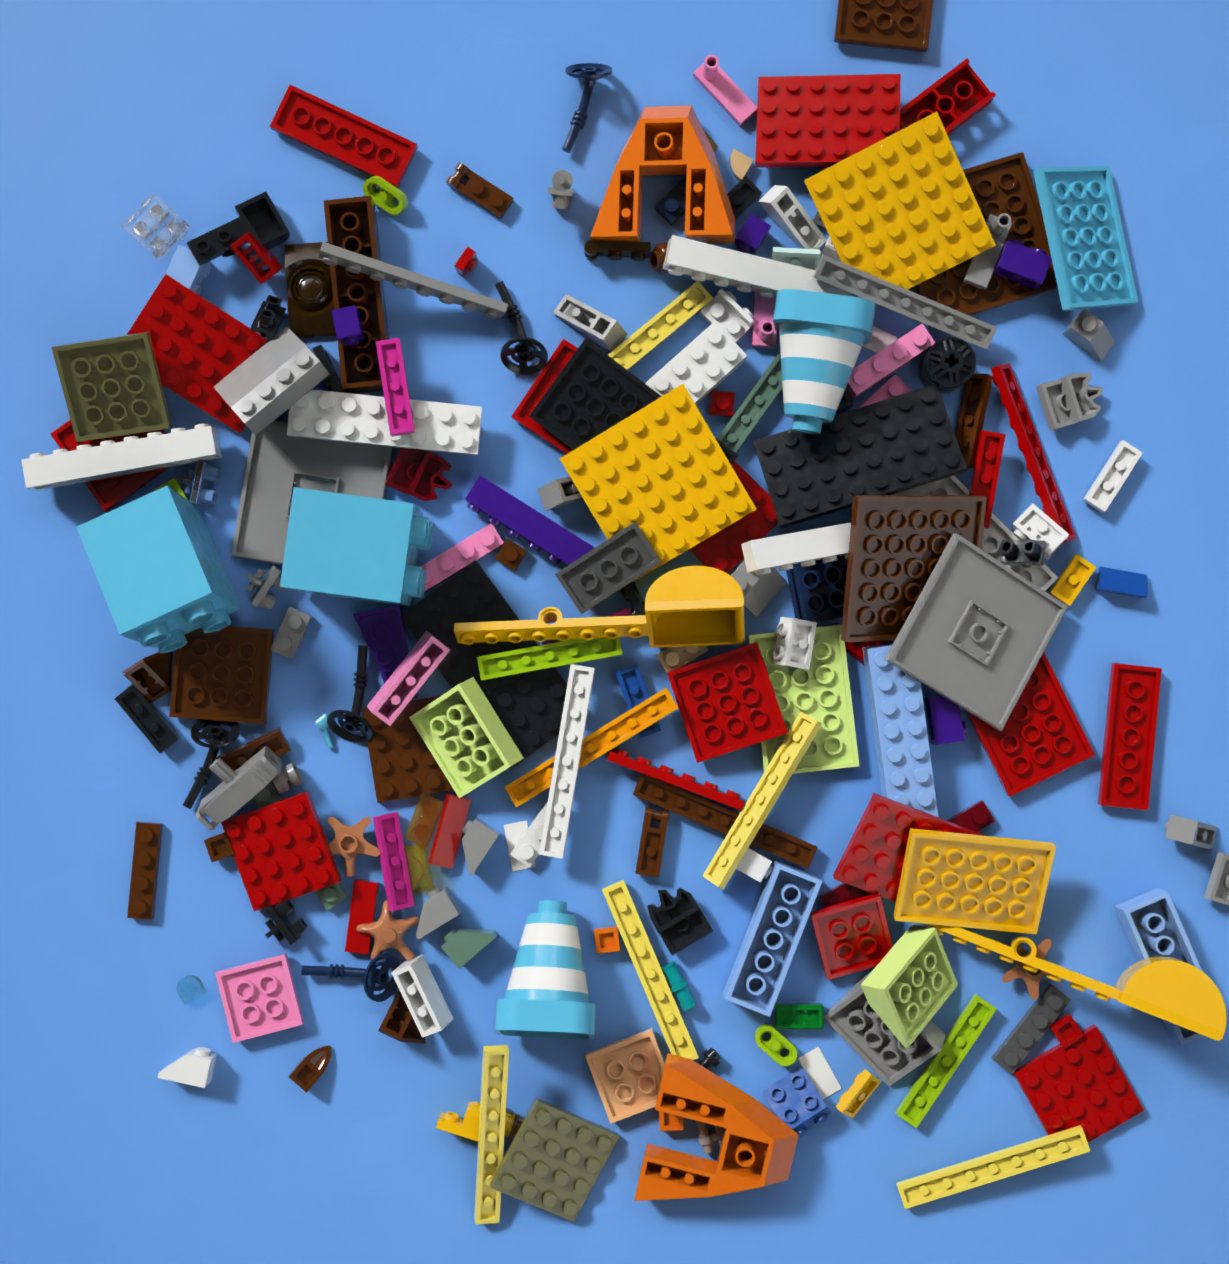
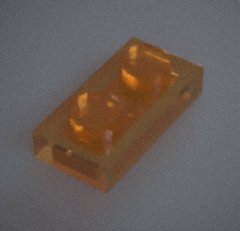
[404,794,444,847]

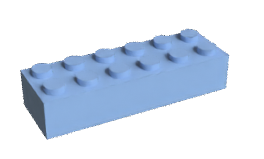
[723,860,822,1017]
[1114,888,1204,1045]

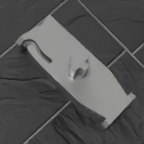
[195,746,282,830]

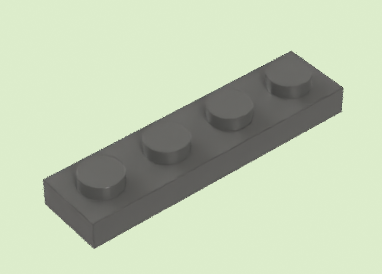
[991,983,1071,1075]

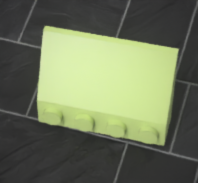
[409,677,524,798]
[861,924,958,1048]

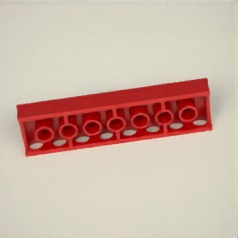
[819,58,996,172]

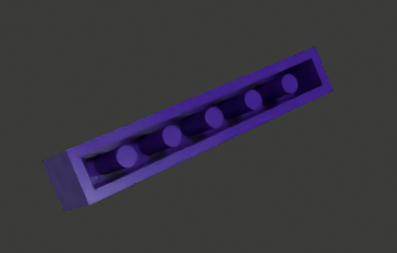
[465,475,595,565]

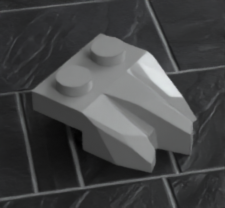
[1036,373,1102,431]
[1204,852,1229,906]

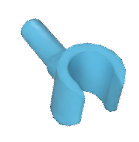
[316,714,334,748]

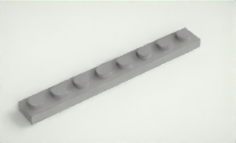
[318,242,508,319]
[813,254,998,350]

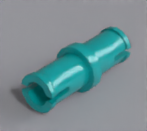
[661,961,697,1011]

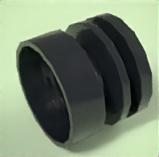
[918,337,976,394]

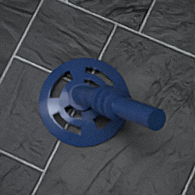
[562,63,612,153]
[301,953,400,1002]

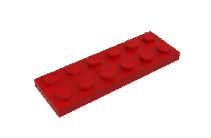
[270,85,418,188]
[1098,663,1162,810]

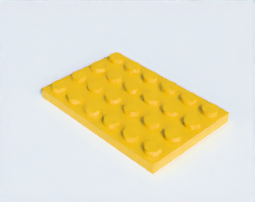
[893,828,1056,934]

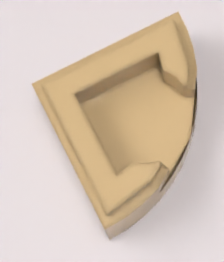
[730,148,754,181]

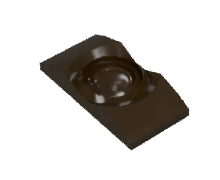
[284,242,336,338]

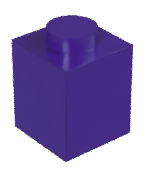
[735,213,771,255]
[332,306,365,346]

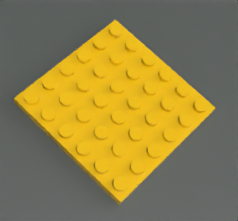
[804,112,996,306]
[560,384,757,582]

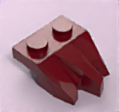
[384,448,453,501]

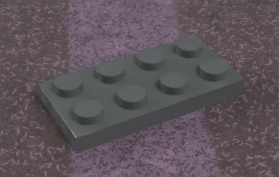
[555,521,662,614]

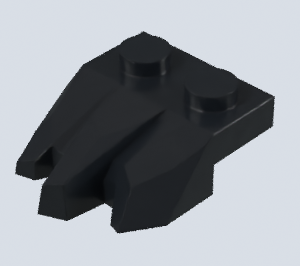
[647,888,714,956]

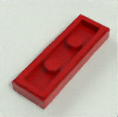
[428,793,471,869]
[345,879,379,955]

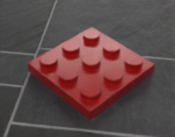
[810,894,893,980]

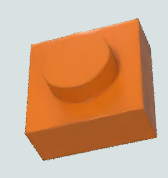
[594,926,620,954]
[659,1111,684,1131]

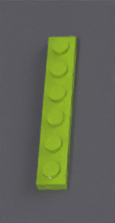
[477,637,623,681]
[895,994,997,1129]

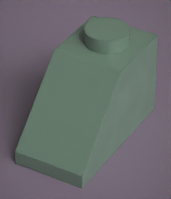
[441,927,498,969]

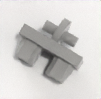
[548,170,575,210]
[246,565,285,610]

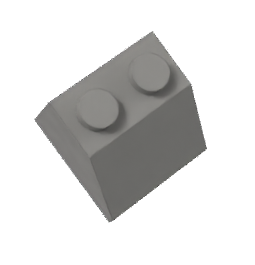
[731,560,787,618]

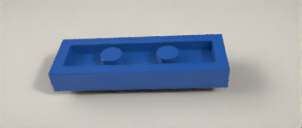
[615,664,661,739]

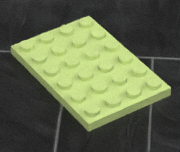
[748,625,860,774]

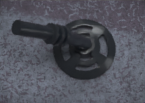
[495,281,548,375]
[327,645,373,743]
[183,719,240,809]

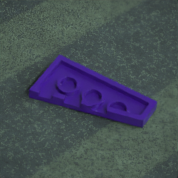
[353,605,418,699]

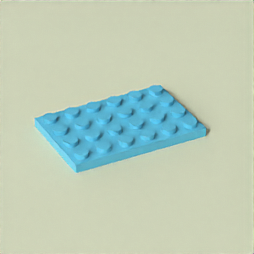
[1033,166,1138,311]

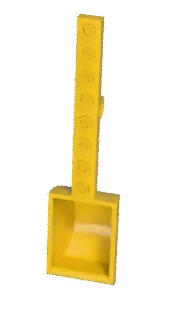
[454,566,745,648]
[926,924,1227,1041]

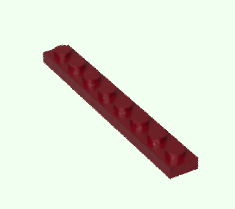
[819,800,995,907]

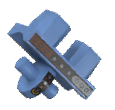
[179,461,221,506]

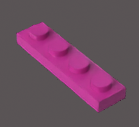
[376,338,415,437]
[373,812,415,911]

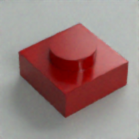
[454,246,478,277]
[709,390,735,417]
[1049,1014,1084,1049]

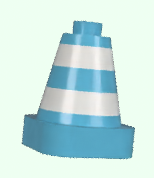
[773,289,876,434]
[495,900,596,1039]

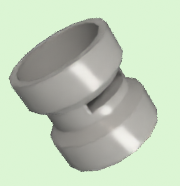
[272,762,304,794]

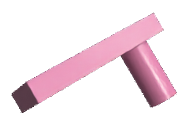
[693,55,757,127]
[752,291,777,348]

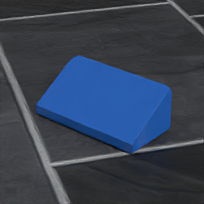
[1095,566,1148,598]

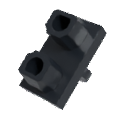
[250,295,286,339]
[1000,540,1047,567]
[265,900,308,945]

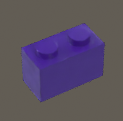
[993,240,1052,290]
[924,695,967,745]

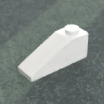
[758,185,827,249]

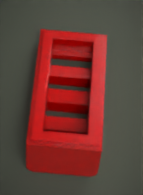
[230,232,282,284]

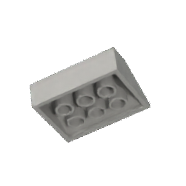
[214,327,330,436]
[823,969,946,1086]

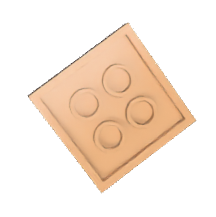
[585,1028,665,1124]

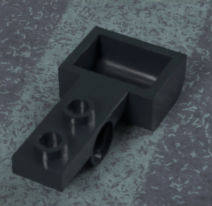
[186,192,290,266]

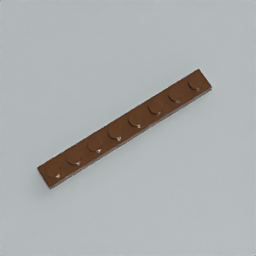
[633,773,817,869]

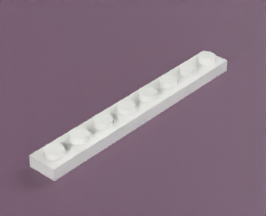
[539,664,595,859]

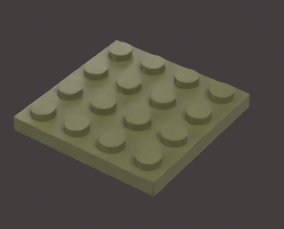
[51,332,172,442]
[490,1098,619,1222]

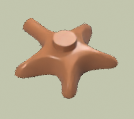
[327,817,380,877]
[356,900,420,961]
[1002,938,1052,1000]

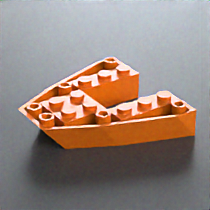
[590,105,735,244]
[634,1053,799,1201]

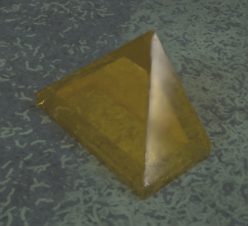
[404,842,435,894]

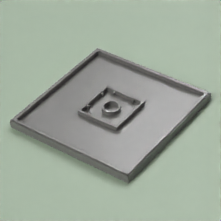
[231,420,394,565]
[885,533,1068,731]

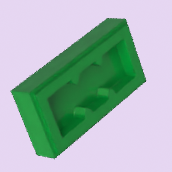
[775,1003,824,1029]

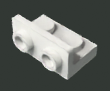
[700,288,755,343]
[1012,504,1069,560]
[773,617,817,670]

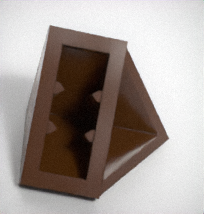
[123,651,173,702]
[378,991,426,1044]

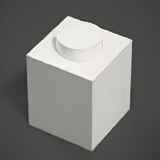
[736,848,773,883]

